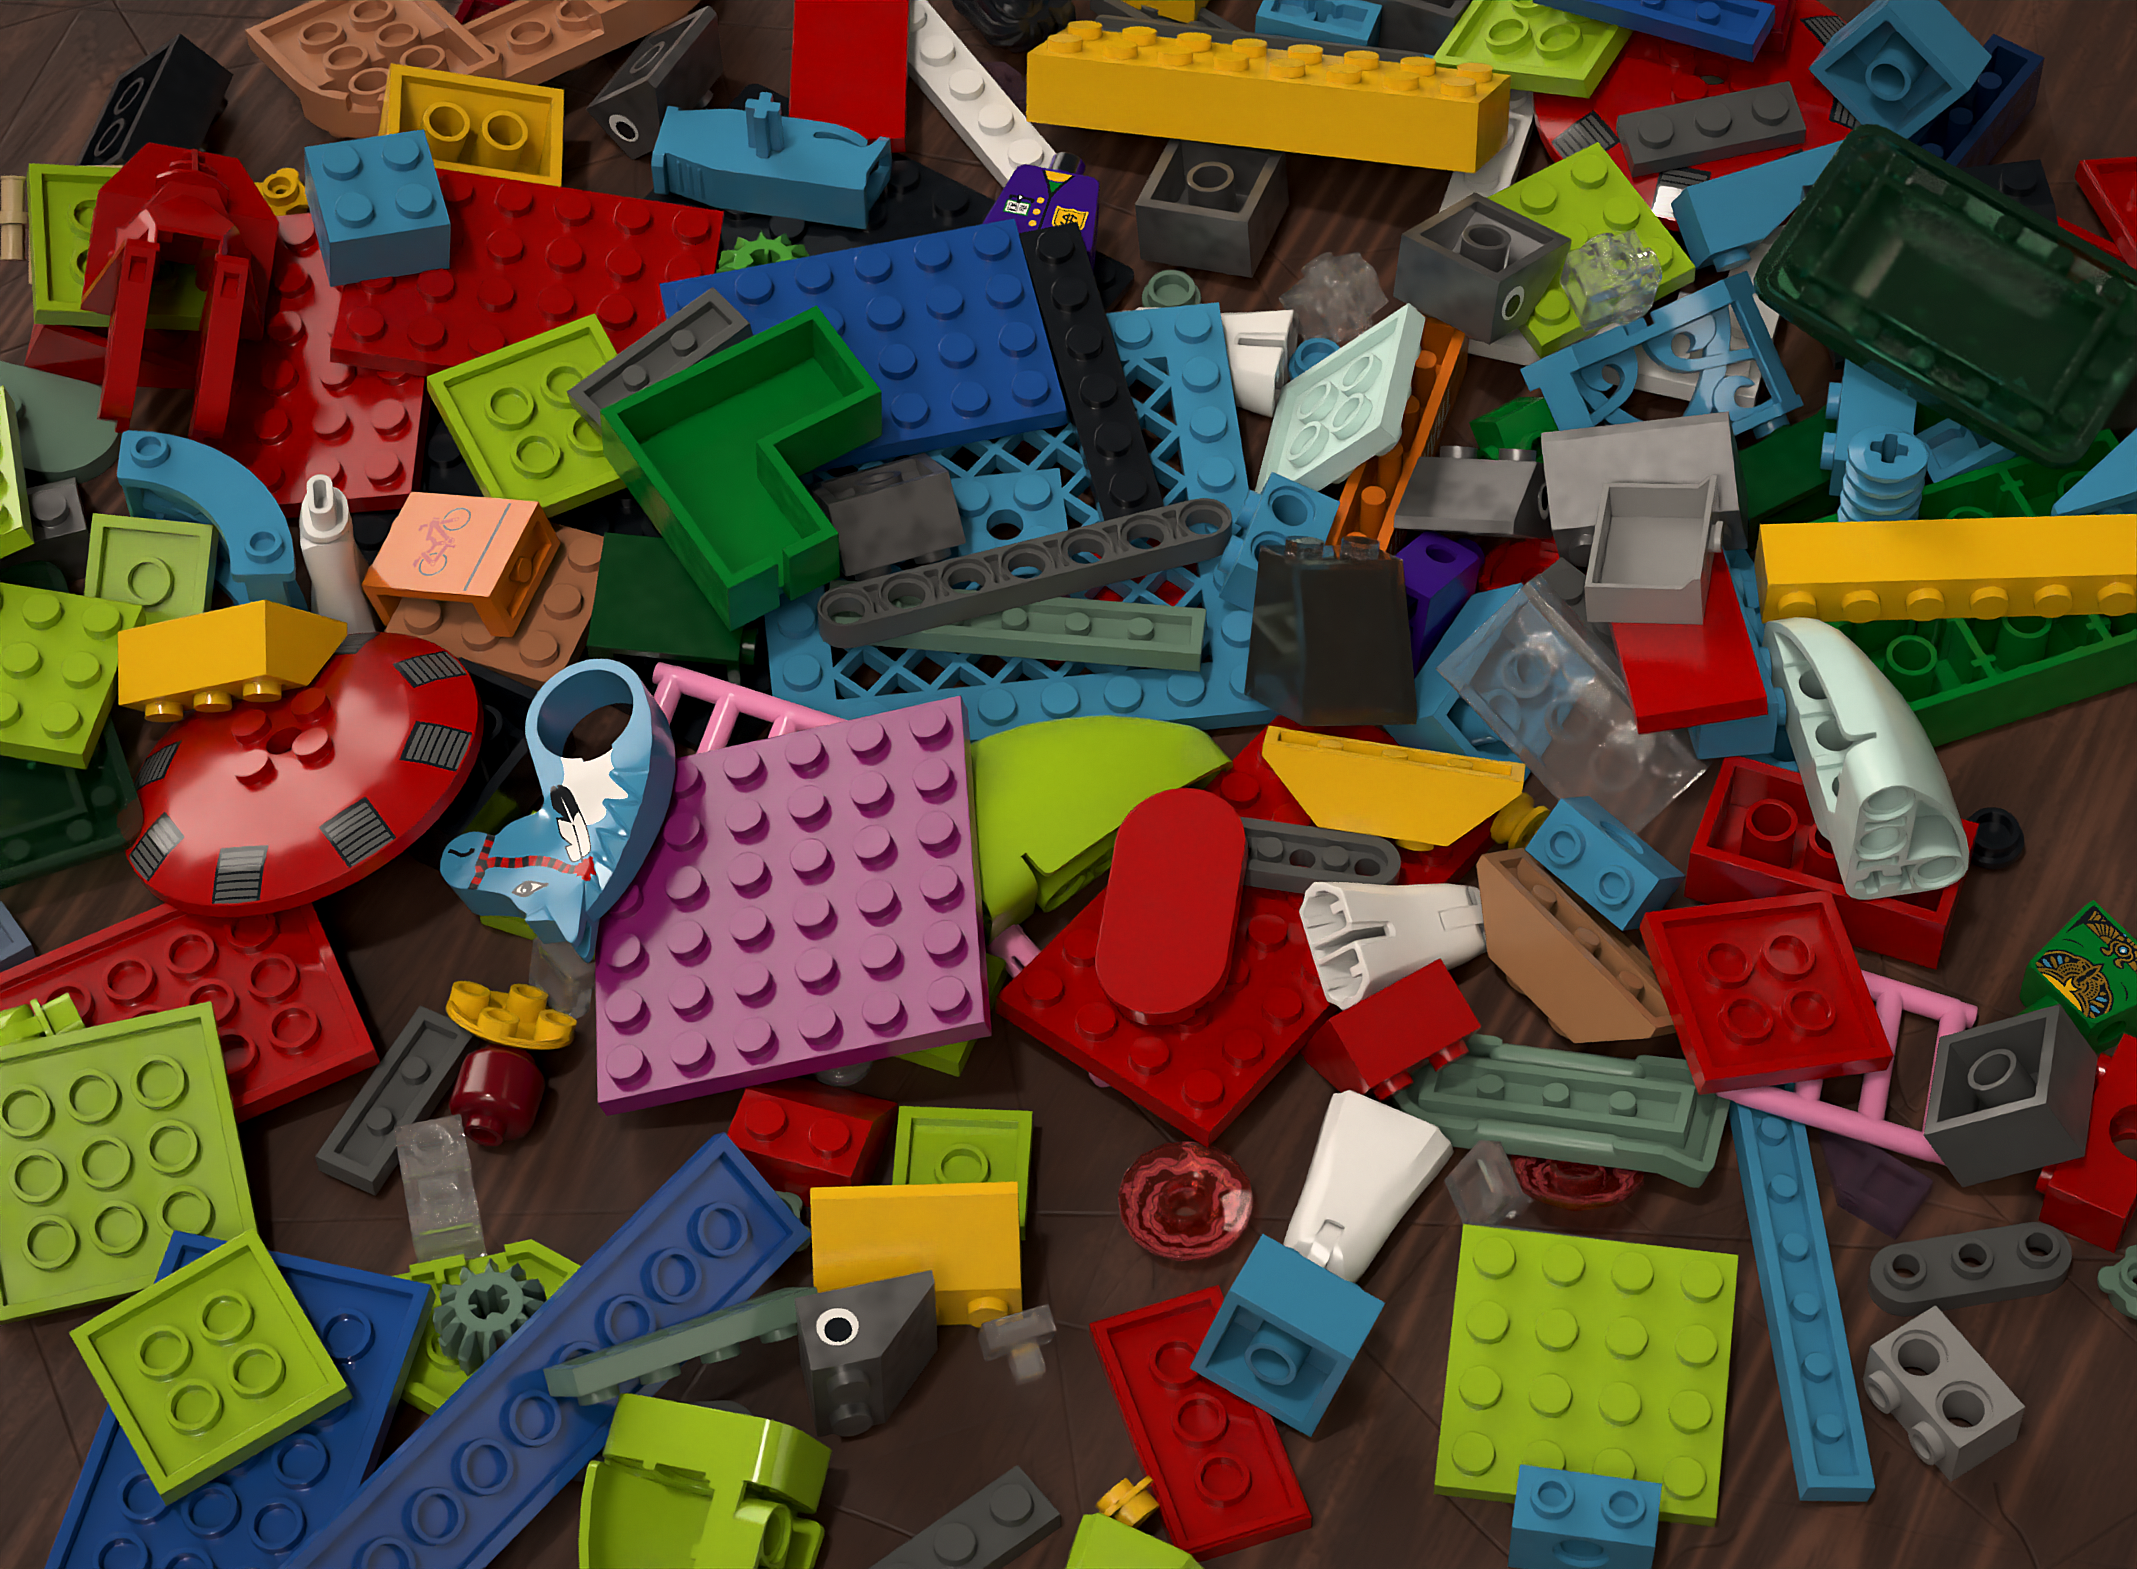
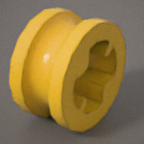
[1490,792,1551,850]

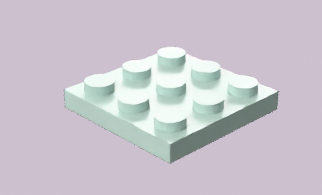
[1255,303,1426,494]

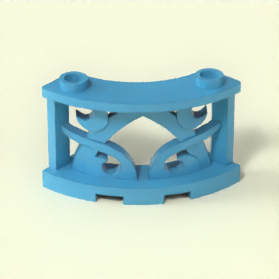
[1520,271,1804,439]
[117,430,309,612]

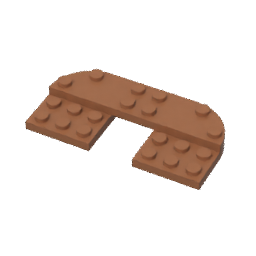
[245,0,701,139]

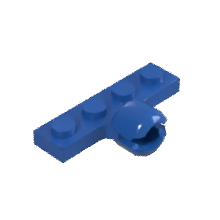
[1533,0,1775,62]

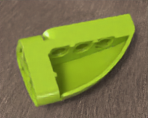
[970,715,1233,949]
[579,1393,833,1569]

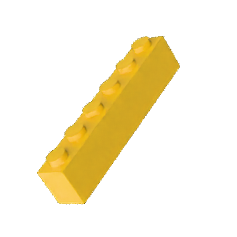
[1754,514,2137,624]

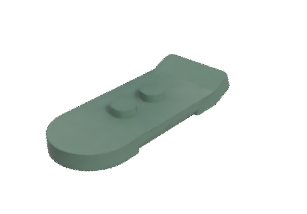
[0,361,122,485]
[1392,1034,1731,1188]

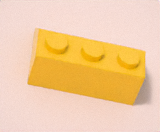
[378,63,564,187]
[118,599,348,722]
[810,1181,1023,1329]

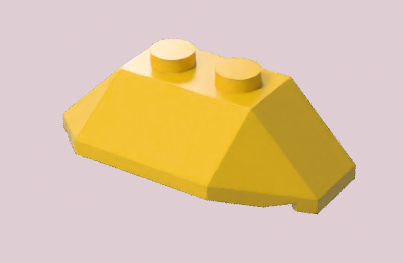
[1262,726,1526,851]

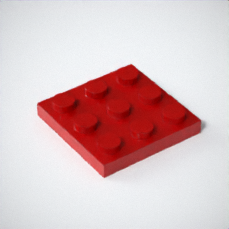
[1639,890,1894,1095]

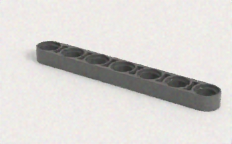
[817,498,1232,649]

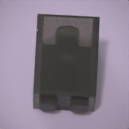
[1244,536,1417,726]

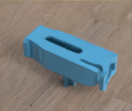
[651,92,892,229]

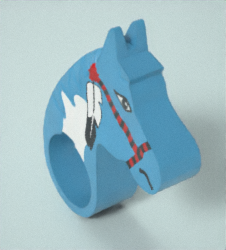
[440,659,676,963]

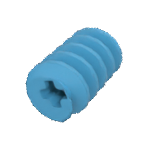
[1837,425,1930,522]

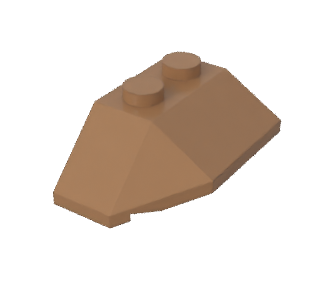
[1476,848,1676,1043]

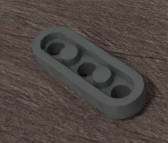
[1240,817,1401,894]
[1867,1222,2072,1316]

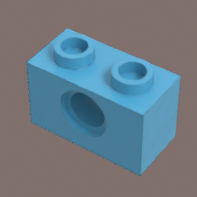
[1524,796,1686,931]
[1507,1464,1662,1569]

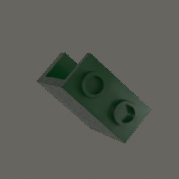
[587,532,759,686]

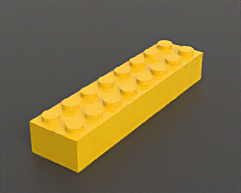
[1026,21,1511,173]

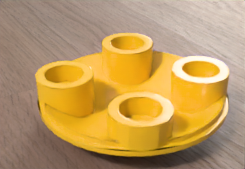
[445,981,577,1050]

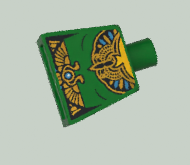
[2013,900,2137,1055]

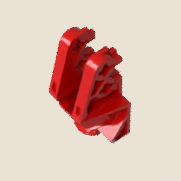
[80,142,279,443]

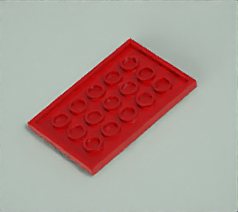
[330,168,724,377]
[188,213,431,518]
[0,902,380,1124]

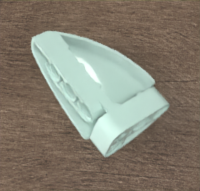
[1762,617,1969,900]

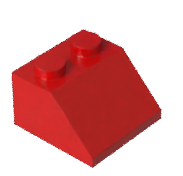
[1300,958,1482,1103]
[727,1077,899,1208]

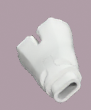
[1122,307,1299,418]
[299,474,383,634]
[1299,882,1487,1011]
[1284,1090,1454,1284]

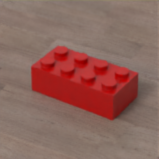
[1684,756,1979,970]

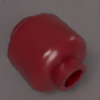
[449,1043,545,1146]

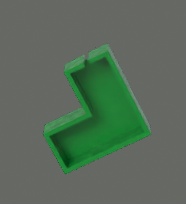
[600,305,882,632]

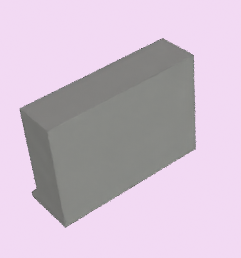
[1584,475,1724,625]

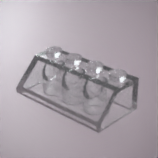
[1435,574,1714,834]

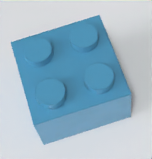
[1808,0,1992,153]
[304,129,451,287]
[1190,1234,1385,1437]

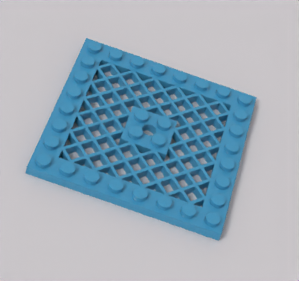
[764,302,1284,744]

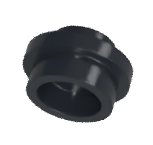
[1966,807,2024,869]

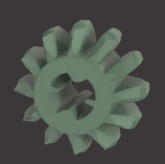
[433,1258,547,1376]

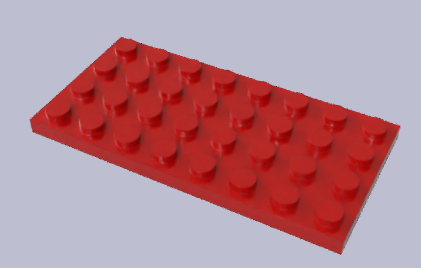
[995,686,1502,1148]

